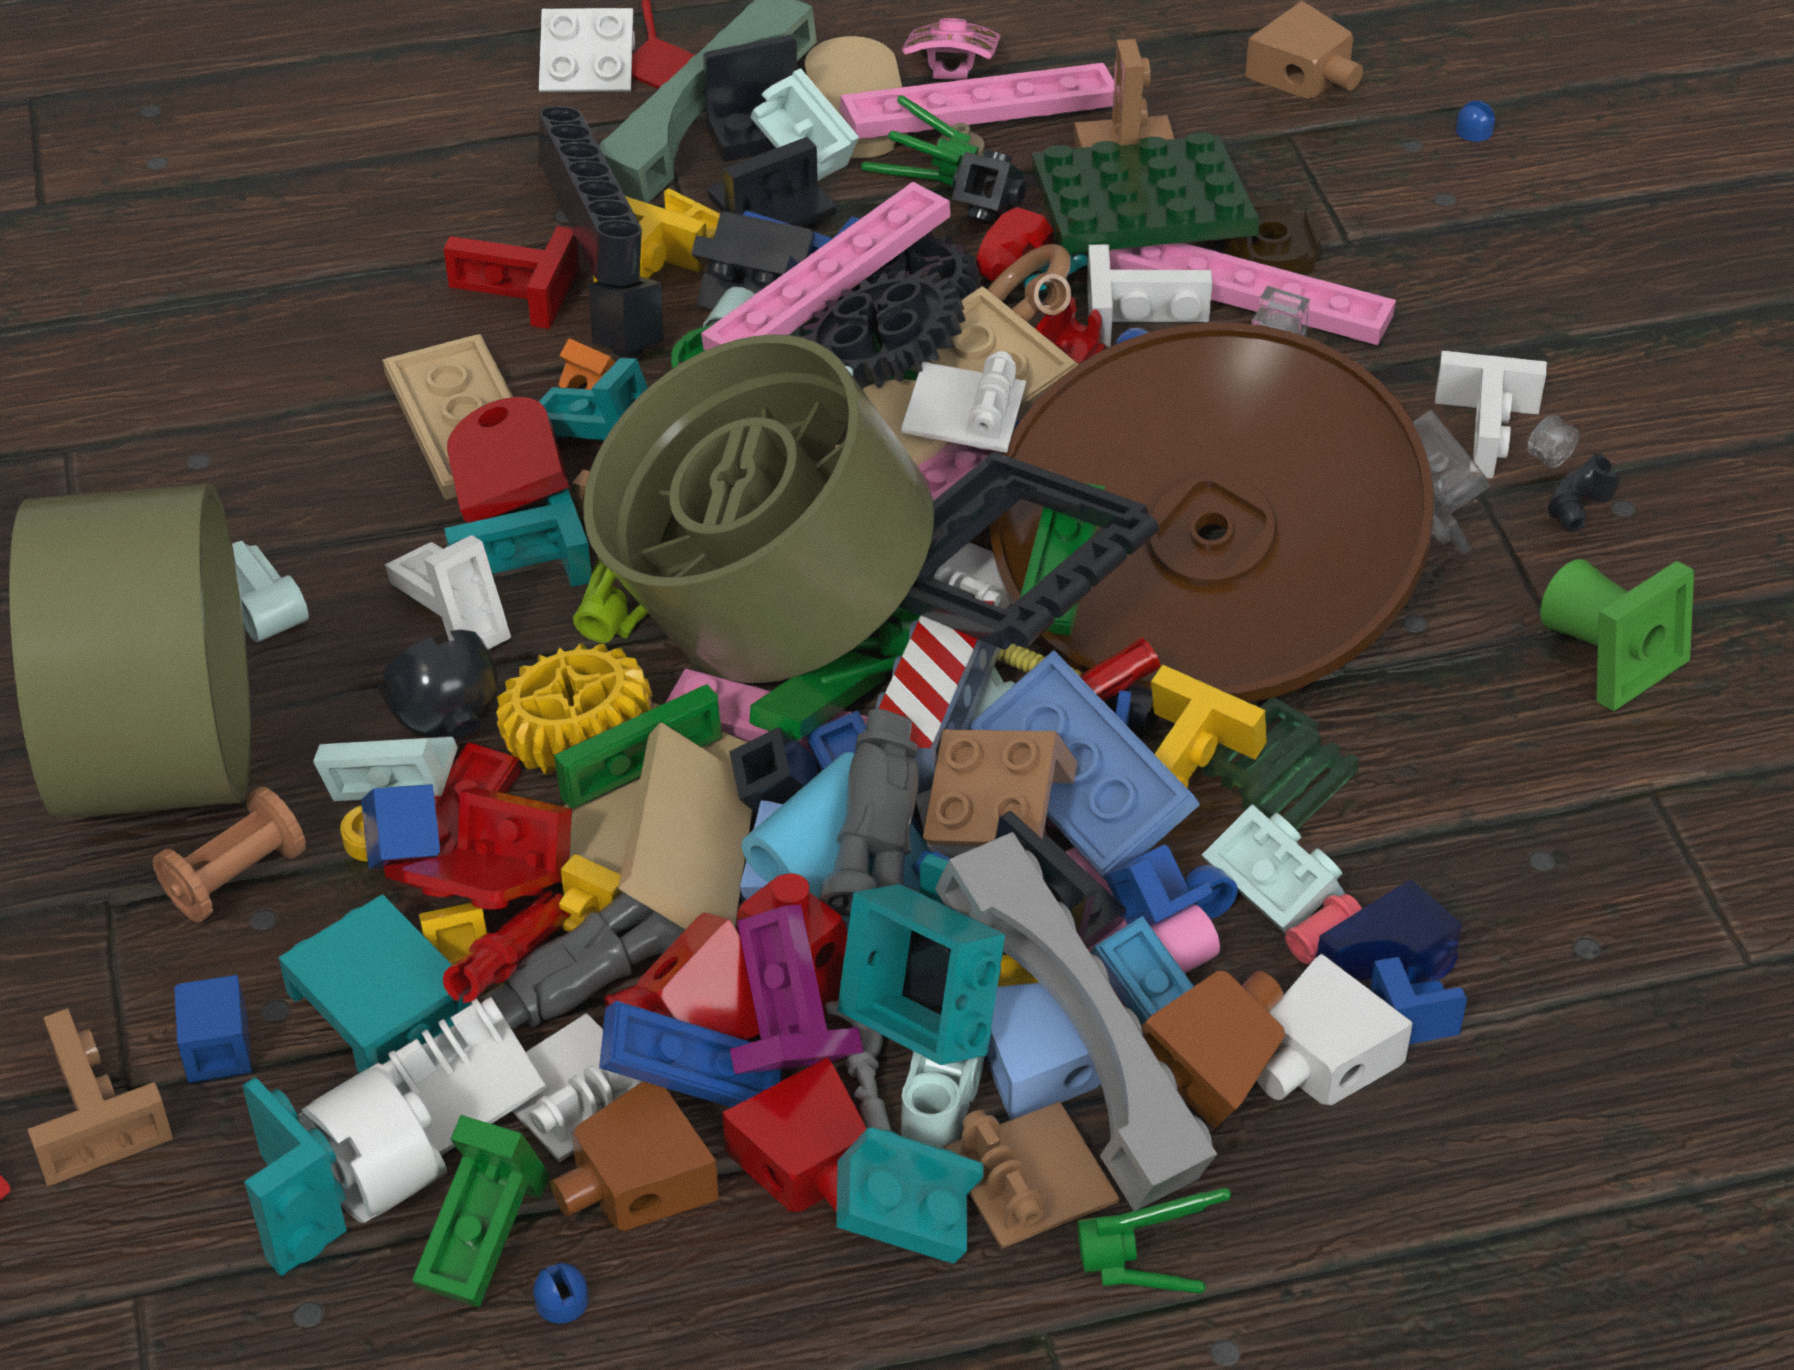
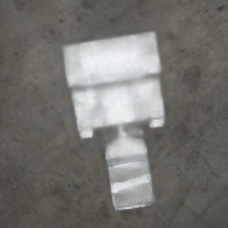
[1252,286,1310,337]

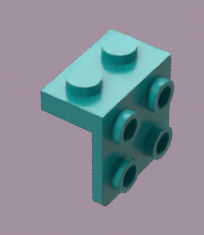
[242,1077,347,1276]

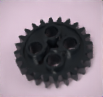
[801,269,966,390]

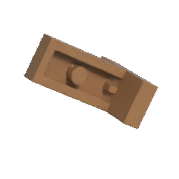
[1074,39,1175,148]
[27,1008,173,1187]

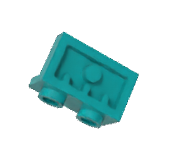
[836,1127,984,1264]

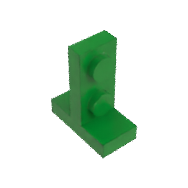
[412,1115,550,1307]

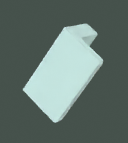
[313,737,458,801]

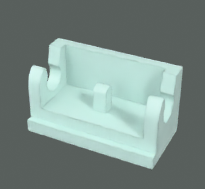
[750,68,859,181]

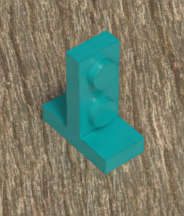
[539,358,648,441]
[444,488,592,587]

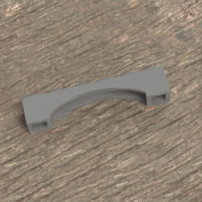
[935,832,1217,1211]

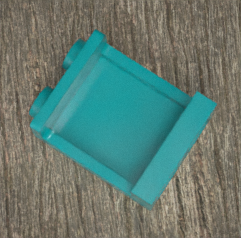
[278,894,472,1073]

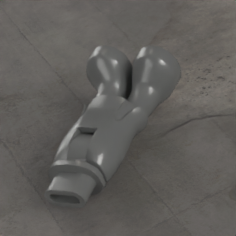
[820,709,927,916]
[480,892,685,1030]

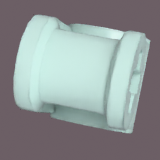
[901,1052,984,1149]

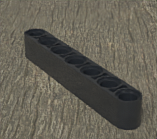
[538,106,642,286]

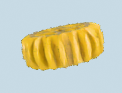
[496,643,653,775]

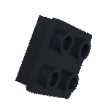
[707,137,836,227]
[691,211,815,311]

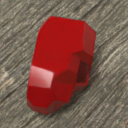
[977,207,1054,282]

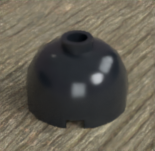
[378,629,497,739]

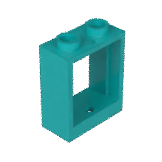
[837,884,1005,1065]

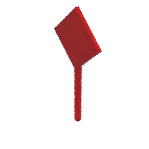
[631,0,695,89]

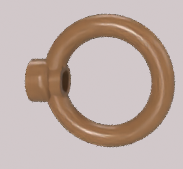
[987,244,1071,322]

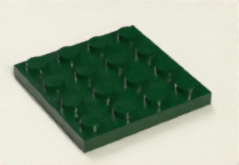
[1031,132,1259,254]

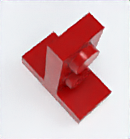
[443,226,580,329]

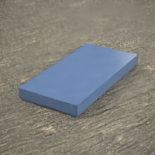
[968,650,1200,881]

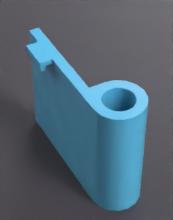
[741,752,931,961]

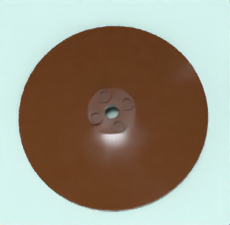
[990,323,1434,703]

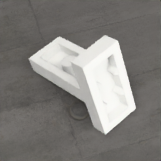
[1087,245,1212,347]
[1435,351,1547,478]
[385,535,511,649]

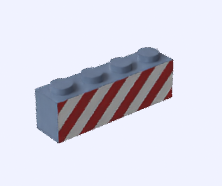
[862,601,1001,793]

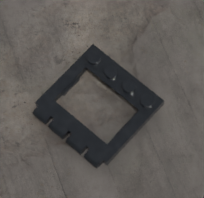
[898,452,1159,650]

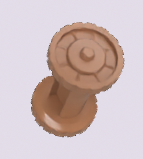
[152,786,306,923]

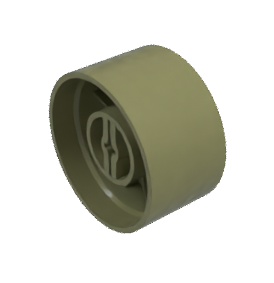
[583,334,934,683]
[9,483,251,820]

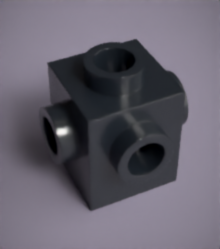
[952,150,1026,224]

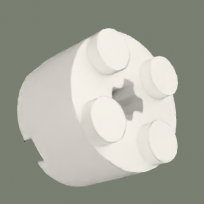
[297,1063,447,1223]

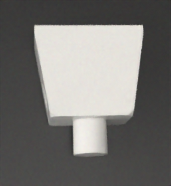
[1257,954,1413,1105]

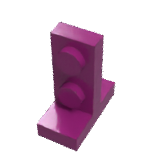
[730,905,864,1075]

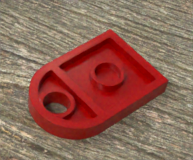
[447,397,569,523]

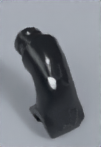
[1548,454,1620,531]

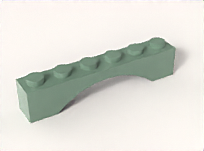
[599,0,817,203]

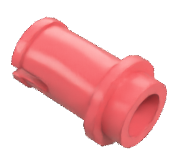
[1285,894,1366,964]

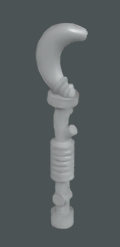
[825,1000,891,1131]

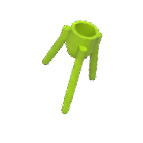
[573,557,648,643]

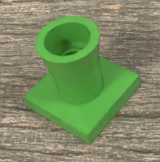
[1540,559,1694,711]

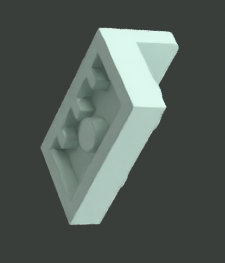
[1202,804,1345,935]

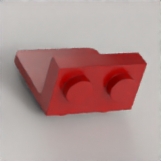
[402,787,572,909]

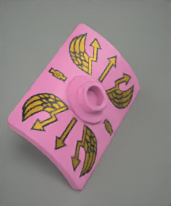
[902,18,1001,80]

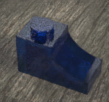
[1316,879,1462,985]

